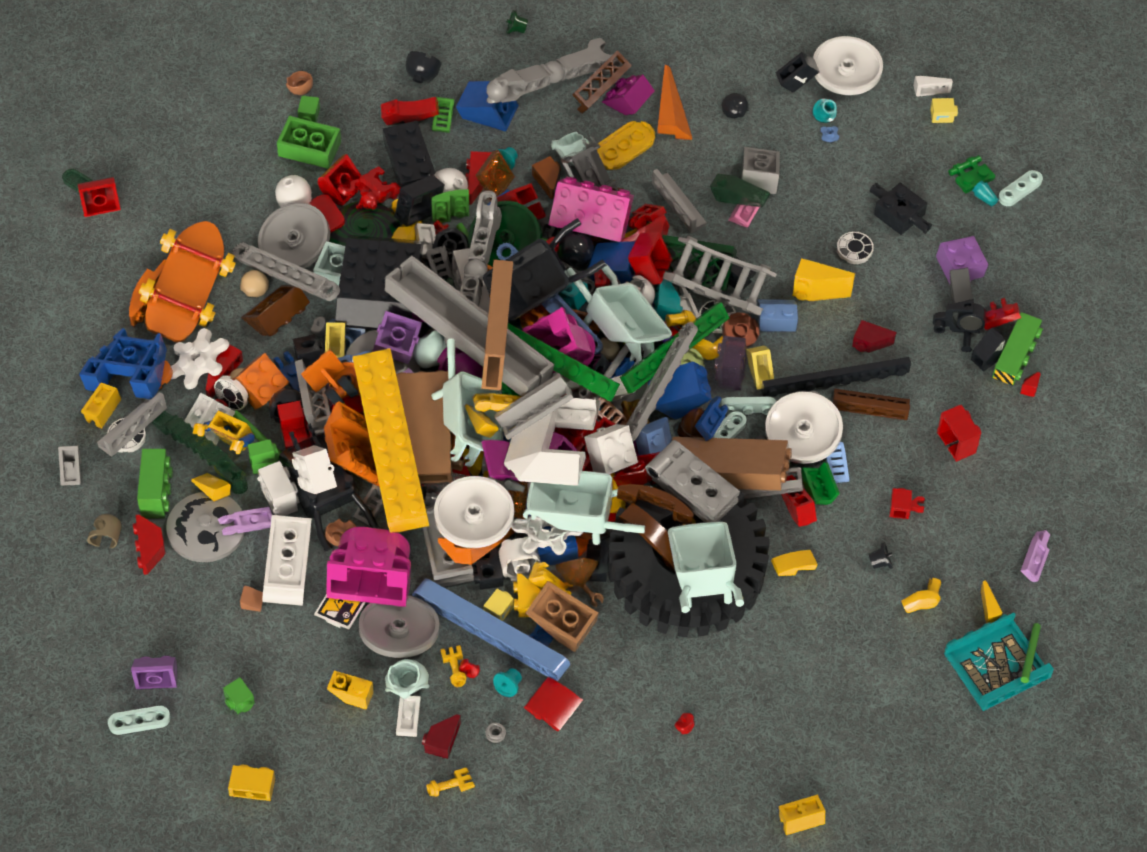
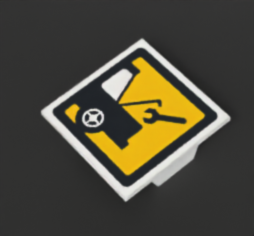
[314,594,366,629]

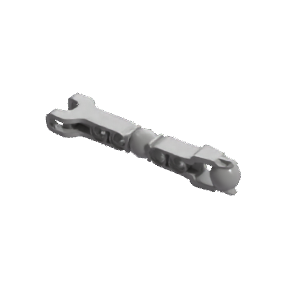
[486,38,622,104]
[444,191,502,349]

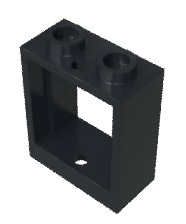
[394,175,445,227]

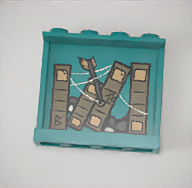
[944,612,1054,711]

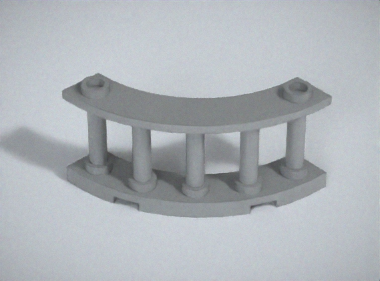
[663,236,777,315]

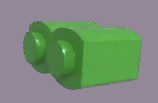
[248,439,279,475]

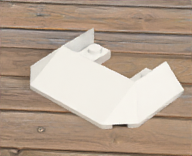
[504,397,601,486]

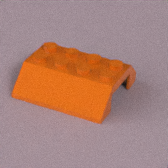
[324,402,380,487]

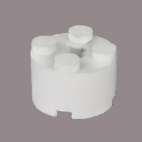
[498,536,541,581]

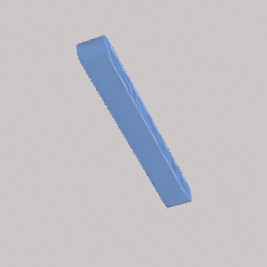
[412,578,570,681]

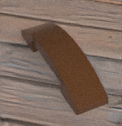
[617,484,694,525]
[619,503,676,574]

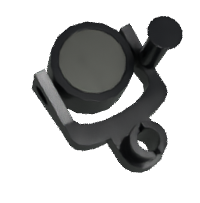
[932,299,986,352]

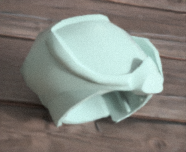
[551,132,589,166]
[413,330,447,369]
[385,659,430,699]

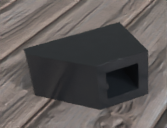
[971,328,1005,372]

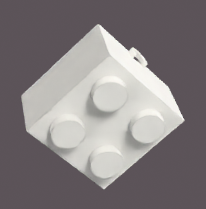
[584,424,638,474]
[292,446,337,494]
[257,461,299,516]

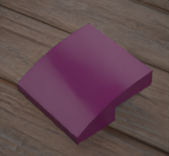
[481,440,520,482]

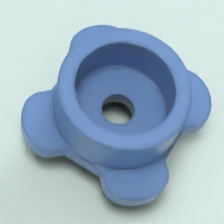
[820,126,839,142]

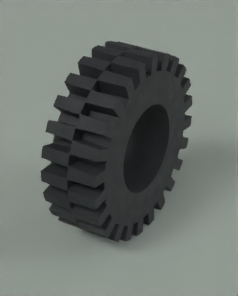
[608,482,770,637]

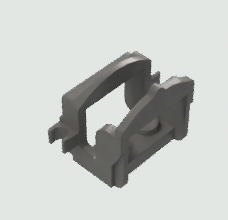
[560,136,618,191]

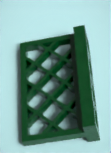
[662,235,737,292]

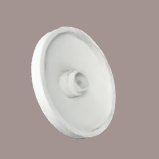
[813,36,883,95]
[765,392,843,464]
[434,476,514,548]

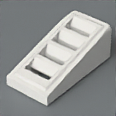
[913,76,953,97]

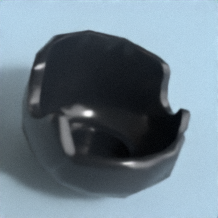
[721,93,749,119]

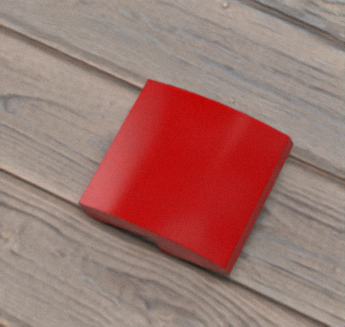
[524,677,583,731]

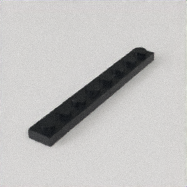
[761,357,911,397]

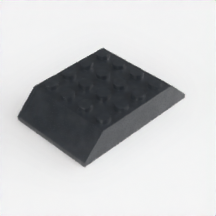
[335,235,424,330]

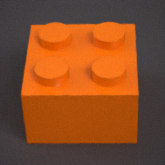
[232,353,289,410]

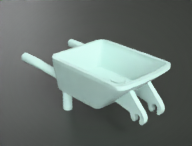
[567,264,672,366]
[431,339,503,467]
[523,471,652,545]
[668,522,744,613]

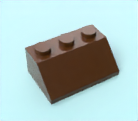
[241,285,310,336]

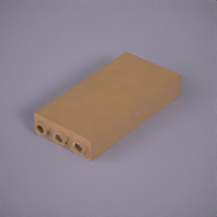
[481,260,513,390]
[396,370,452,484]
[672,437,792,491]

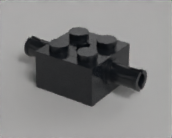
[870,182,932,235]

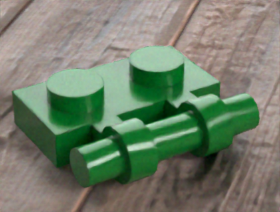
[948,155,995,194]

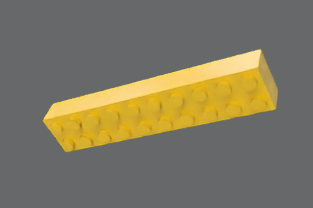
[352,348,429,533]

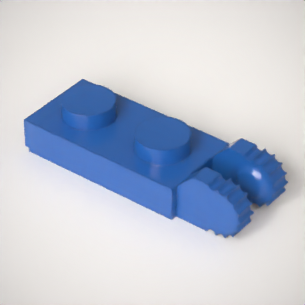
[273,351,300,391]
[695,396,729,441]

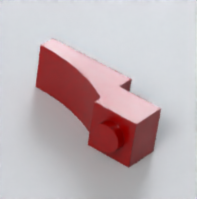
[381,97,439,125]

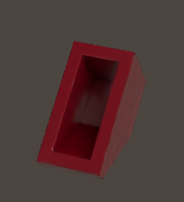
[852,320,897,353]
[422,714,461,759]

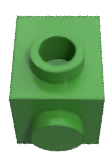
[223,678,255,714]

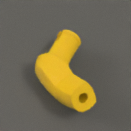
[665,310,705,339]
[692,336,730,360]
[901,578,941,613]

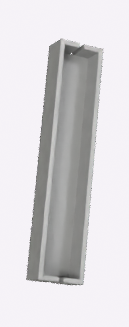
[385,256,554,397]

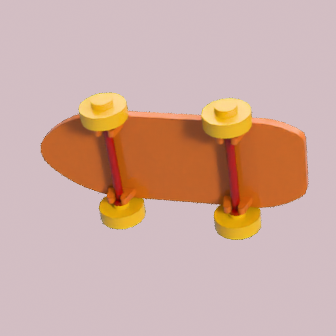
[139,221,236,342]

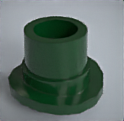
[506,10,528,34]

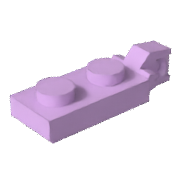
[1021,530,1050,582]

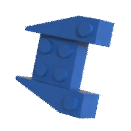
[79,328,167,399]

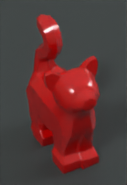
[338,167,401,209]

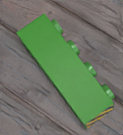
[992,312,1043,386]

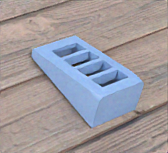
[825,442,849,483]

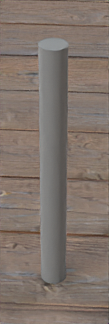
[591,344,629,397]

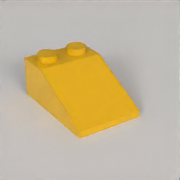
[792,258,855,301]

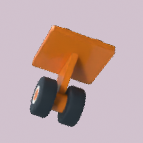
[301,350,358,405]

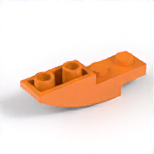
[129,259,166,327]

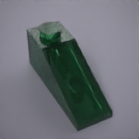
[710,174,770,207]

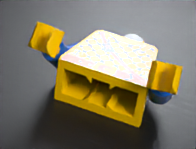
[193,410,255,454]

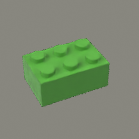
[277,116,341,169]
[137,449,173,519]

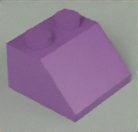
[131,656,177,689]

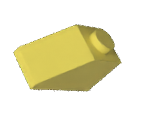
[325,322,345,358]
[746,346,774,390]

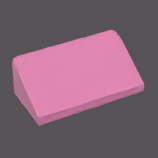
[728,191,763,228]

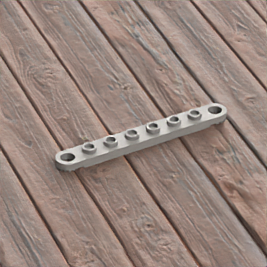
[232,242,340,301]
[626,322,698,441]

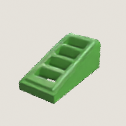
[432,97,455,133]

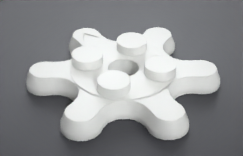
[171,328,229,390]
[511,515,583,555]

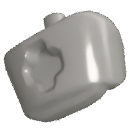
[311,316,327,336]

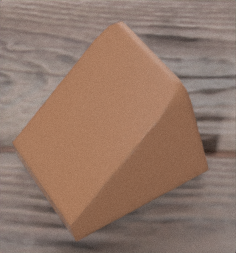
[240,586,263,612]

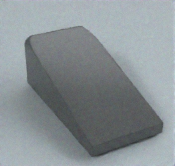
[950,267,973,303]

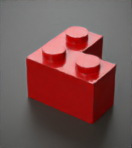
[277,401,311,449]

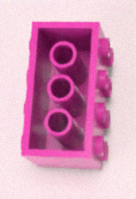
[548,176,634,242]

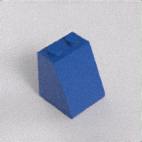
[456,81,519,131]
[587,241,636,284]
[647,362,712,420]

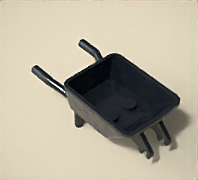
[483,218,607,321]
[279,423,379,552]

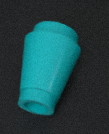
[972,181,999,207]

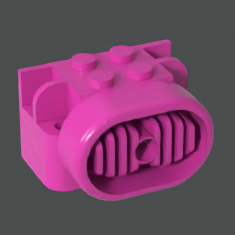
[522,307,595,373]
[326,527,411,607]

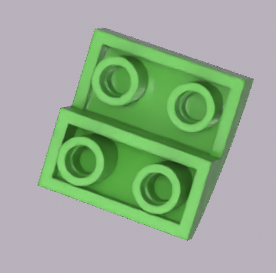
[432,189,469,223]

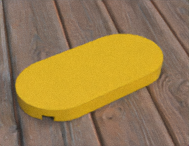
[596,121,655,170]

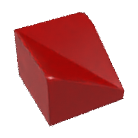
[1020,372,1041,397]

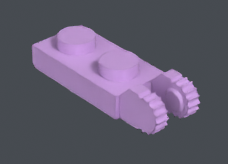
[218,507,272,535]

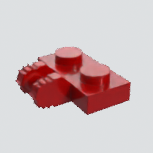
[628,204,667,230]
[984,298,1021,330]

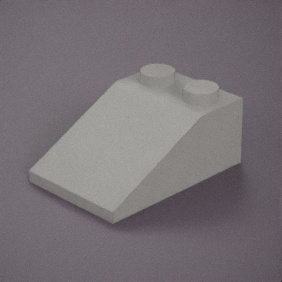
[740,147,780,195]

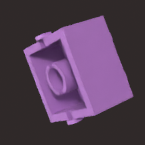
[936,236,988,284]
[372,311,422,364]

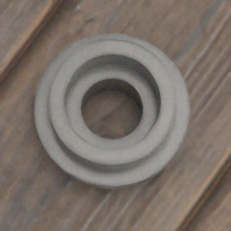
[485,723,506,743]

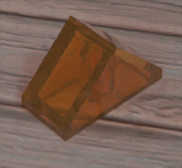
[556,558,598,587]

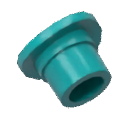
[812,99,837,123]
[493,147,518,173]
[493,668,522,697]

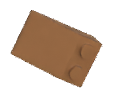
[526,581,598,652]

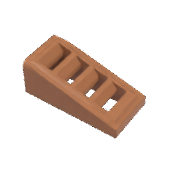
[597,396,628,425]

